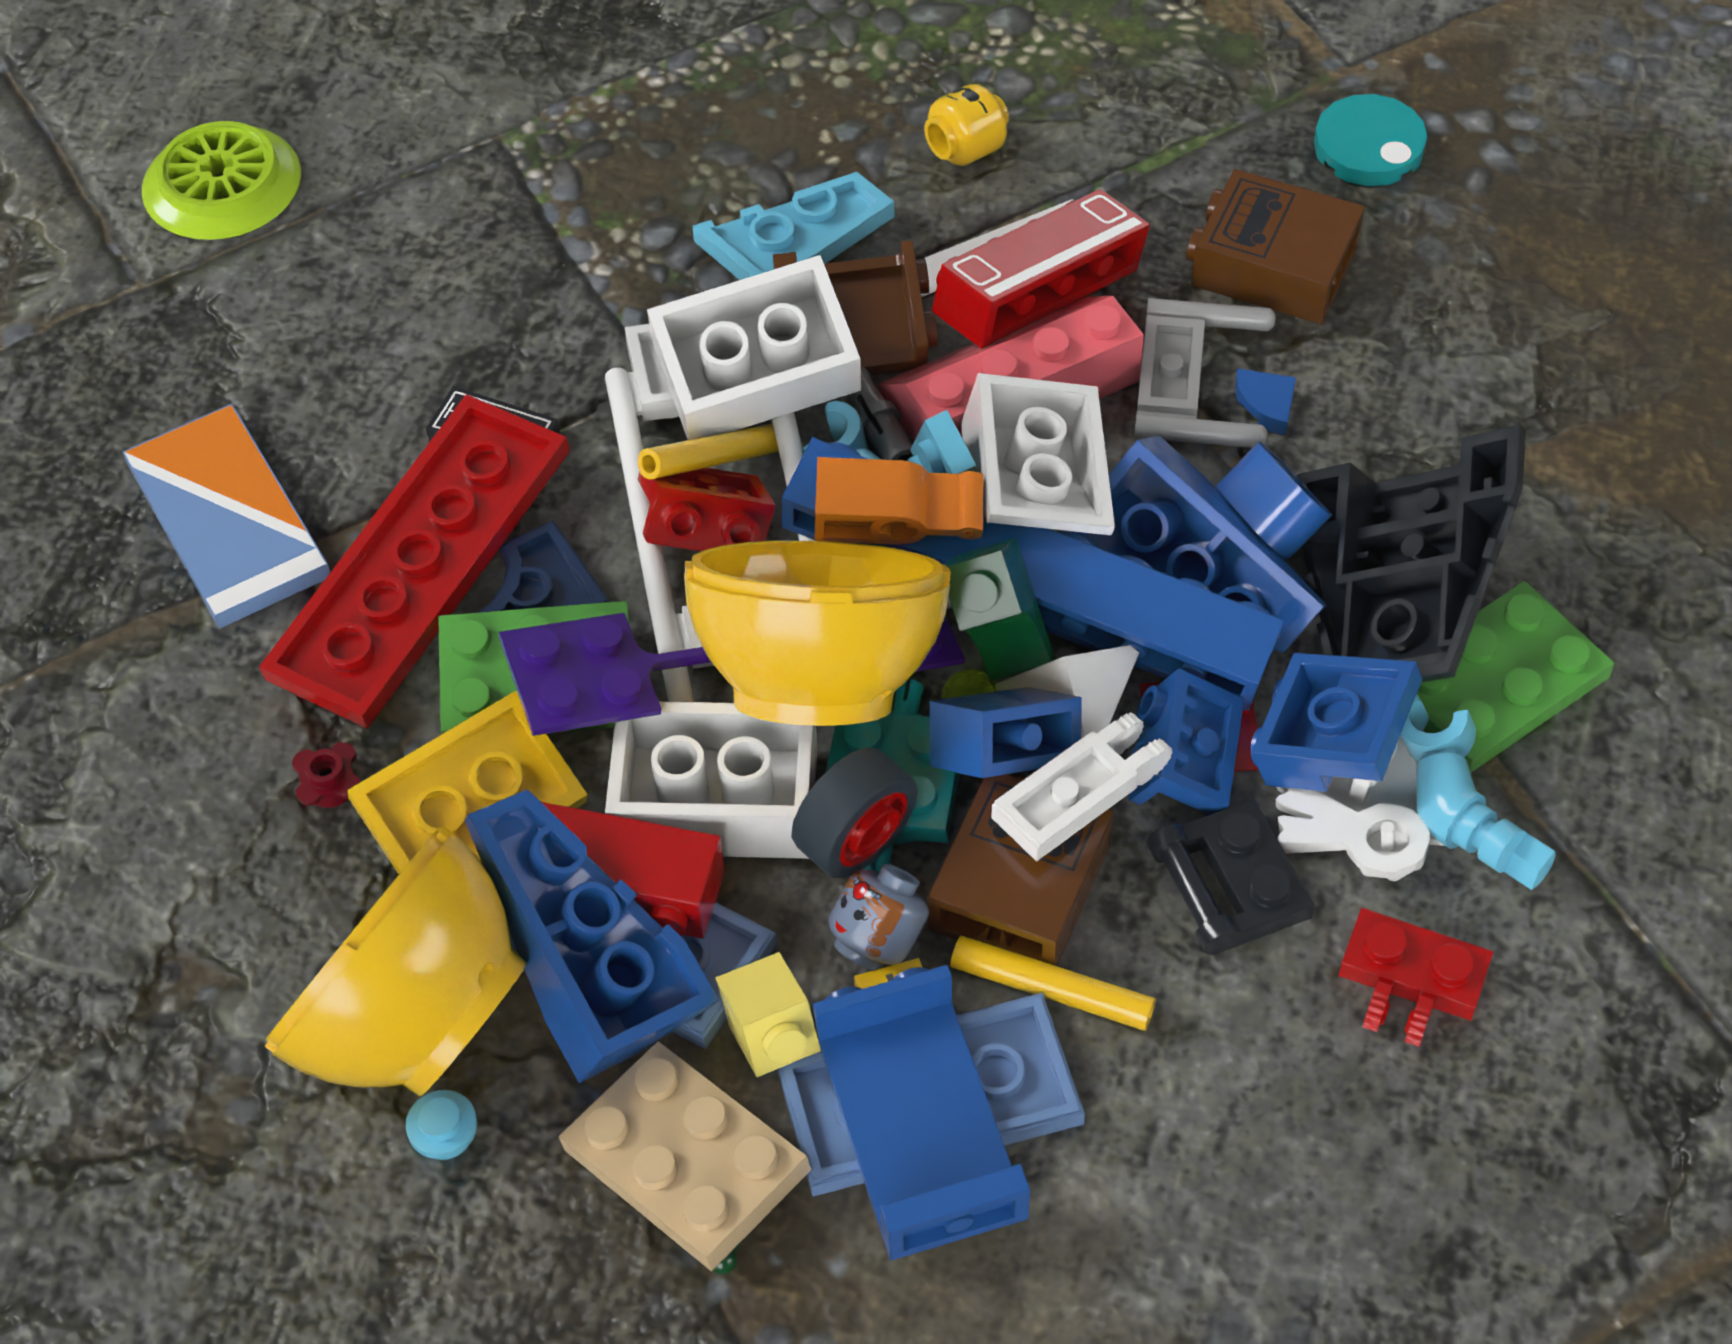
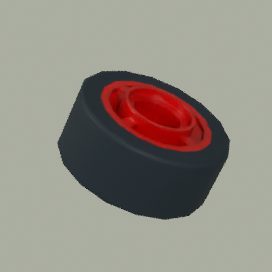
[791,747,918,879]

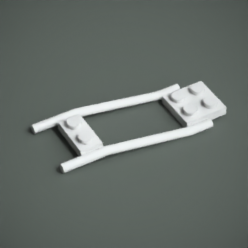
[605,324,814,702]

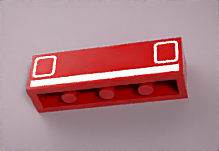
[932,189,1150,349]

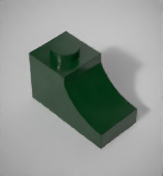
[945,537,1055,681]

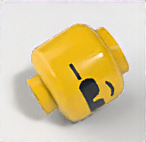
[924,84,1009,166]

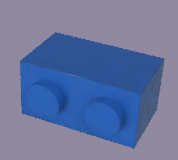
[930,687,1082,778]

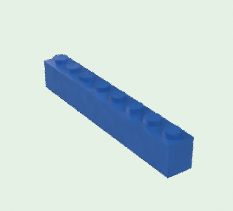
[782,437,1284,711]

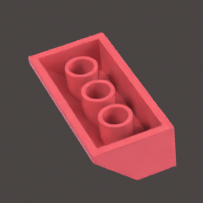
[878,296,1144,441]

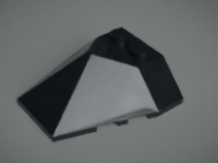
[1297,425,1526,682]

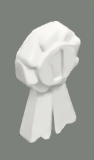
[1276,788,1430,882]

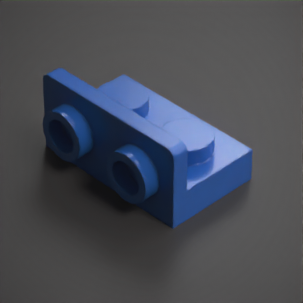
[1128,668,1244,815]

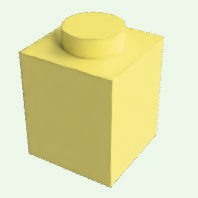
[715,952,821,1077]

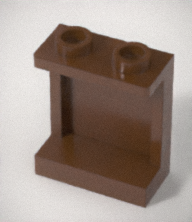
[773,240,938,375]

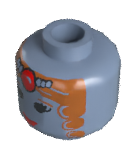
[828,864,929,970]

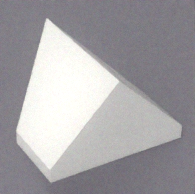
[984,645,1139,739]

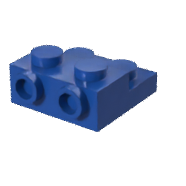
[1251,653,1423,792]

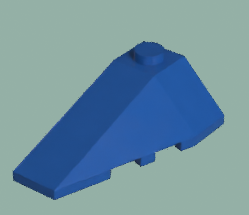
[1062,436,1326,653]
[465,789,719,1083]

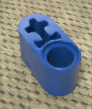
[1216,441,1332,560]

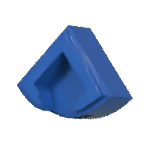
[1235,368,1296,436]

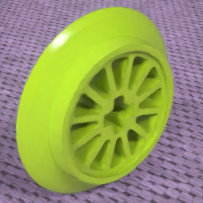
[142,121,301,240]

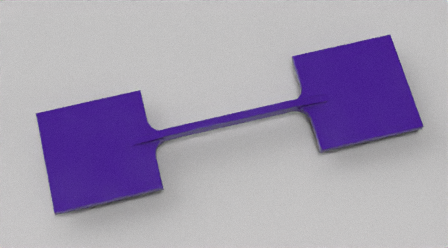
[498,613,965,736]

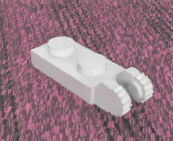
[991,712,1173,862]

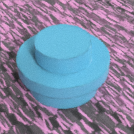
[406,1090,477,1160]

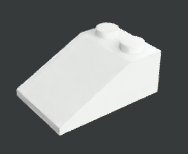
[961,373,1115,535]

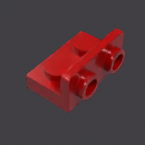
[637,468,776,551]

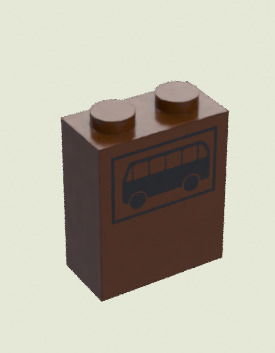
[1186,169,1365,325]
[928,773,1113,966]

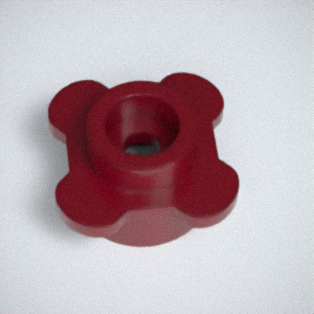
[292,742,360,808]

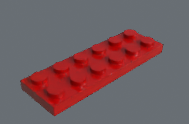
[259,394,570,729]

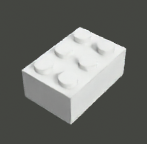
[647,255,861,440]
[605,702,818,859]

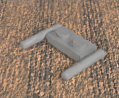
[1134,298,1276,448]

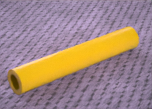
[637,424,779,480]
[950,935,1156,1031]

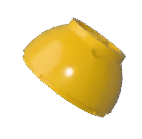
[684,541,951,726]
[265,826,527,1096]

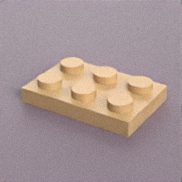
[558,1041,811,1271]

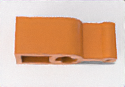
[814,457,984,545]

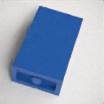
[813,965,1030,1261]

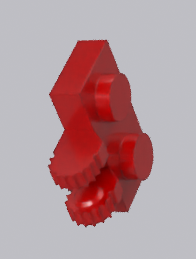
[1338,907,1494,1047]

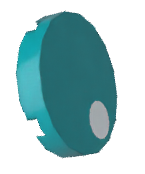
[1314,94,1427,186]

